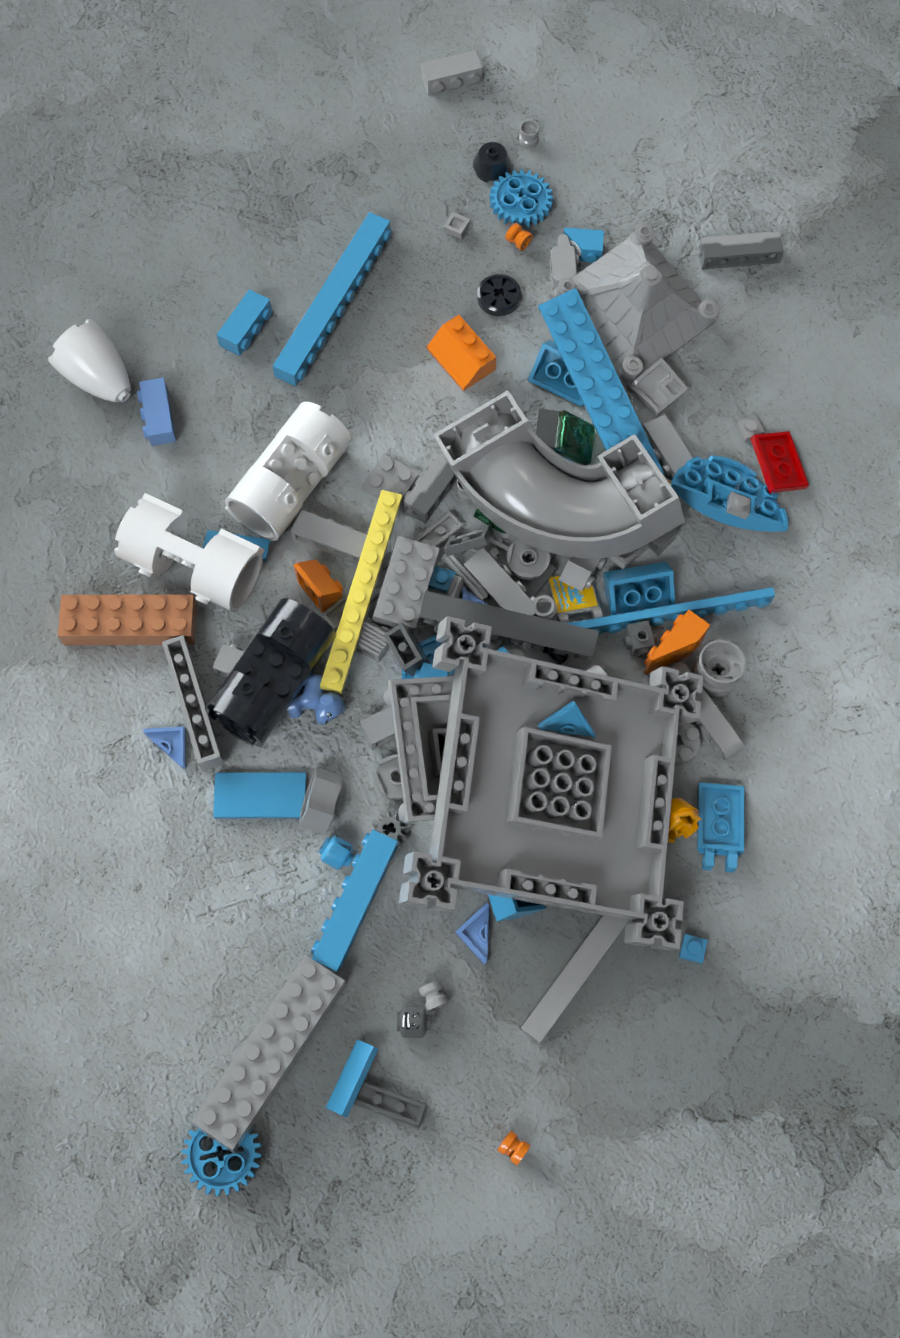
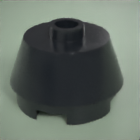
[473,142,512,183]

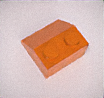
[293,559,344,613]

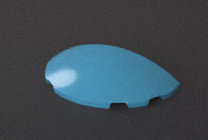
[671,455,788,532]

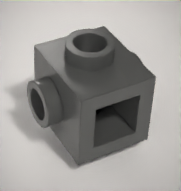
[624,621,657,657]

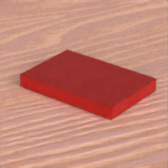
[750,431,809,493]

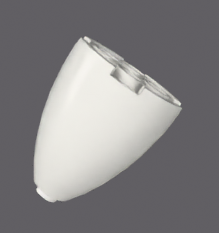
[48,319,131,402]

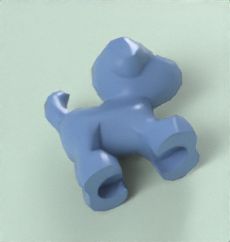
[288,674,345,725]

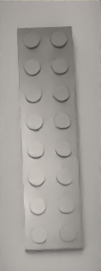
[191,955,345,1154]

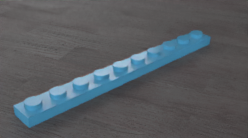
[566,587,775,636]

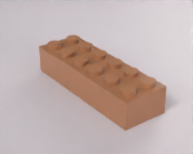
[58,595,197,645]

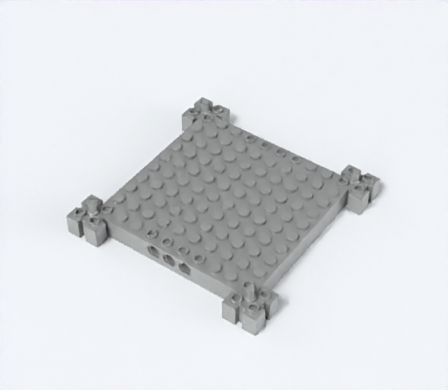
[399,616,703,951]

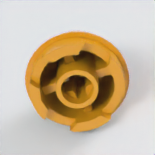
[668,798,701,843]

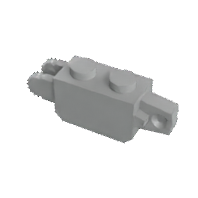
[549,234,580,290]

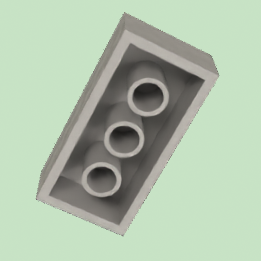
[372,536,440,634]

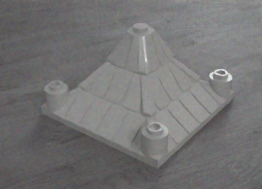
[549,224,719,388]
[384,676,454,825]

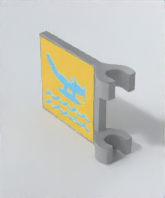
[548,575,603,623]

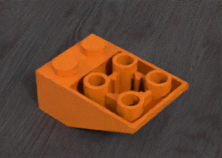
[643,610,710,675]

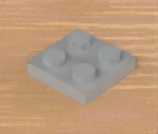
[361,454,419,505]

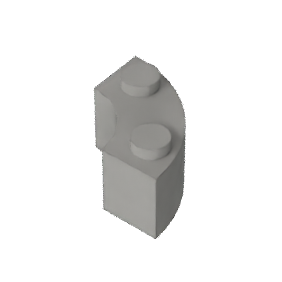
[559,557,607,591]
[299,767,344,835]

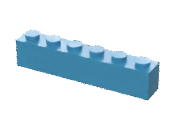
[311,829,400,972]

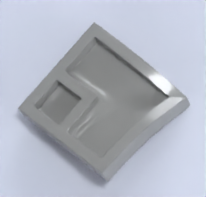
[627,357,688,416]

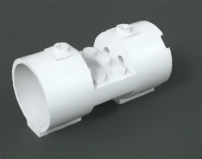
[225,402,351,541]
[114,493,265,612]

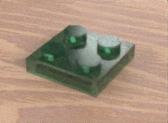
[554,410,595,465]

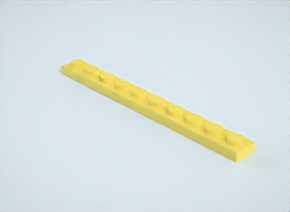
[320,490,402,694]

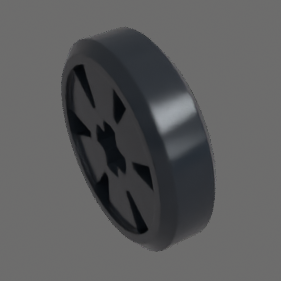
[477,274,521,316]

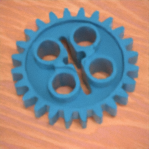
[489,169,553,227]
[181,1126,262,1196]

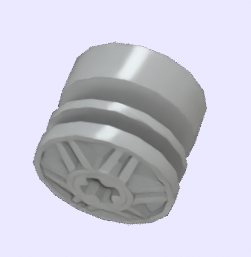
[692,640,746,698]

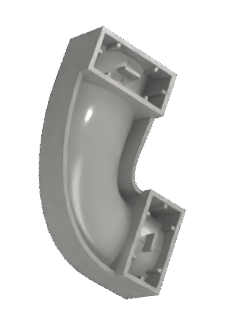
[433,390,685,559]

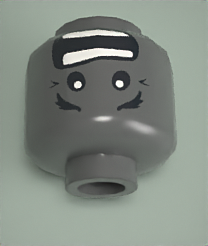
[397,1006,431,1038]

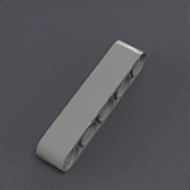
[670,661,744,761]

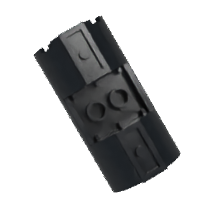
[205,598,336,747]

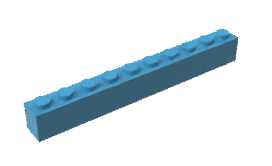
[273,212,392,386]

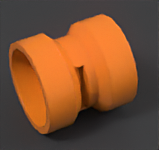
[505,223,533,251]
[497,1130,531,1166]

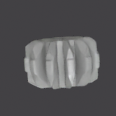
[370,811,409,849]

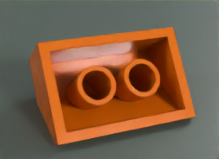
[426,315,496,391]

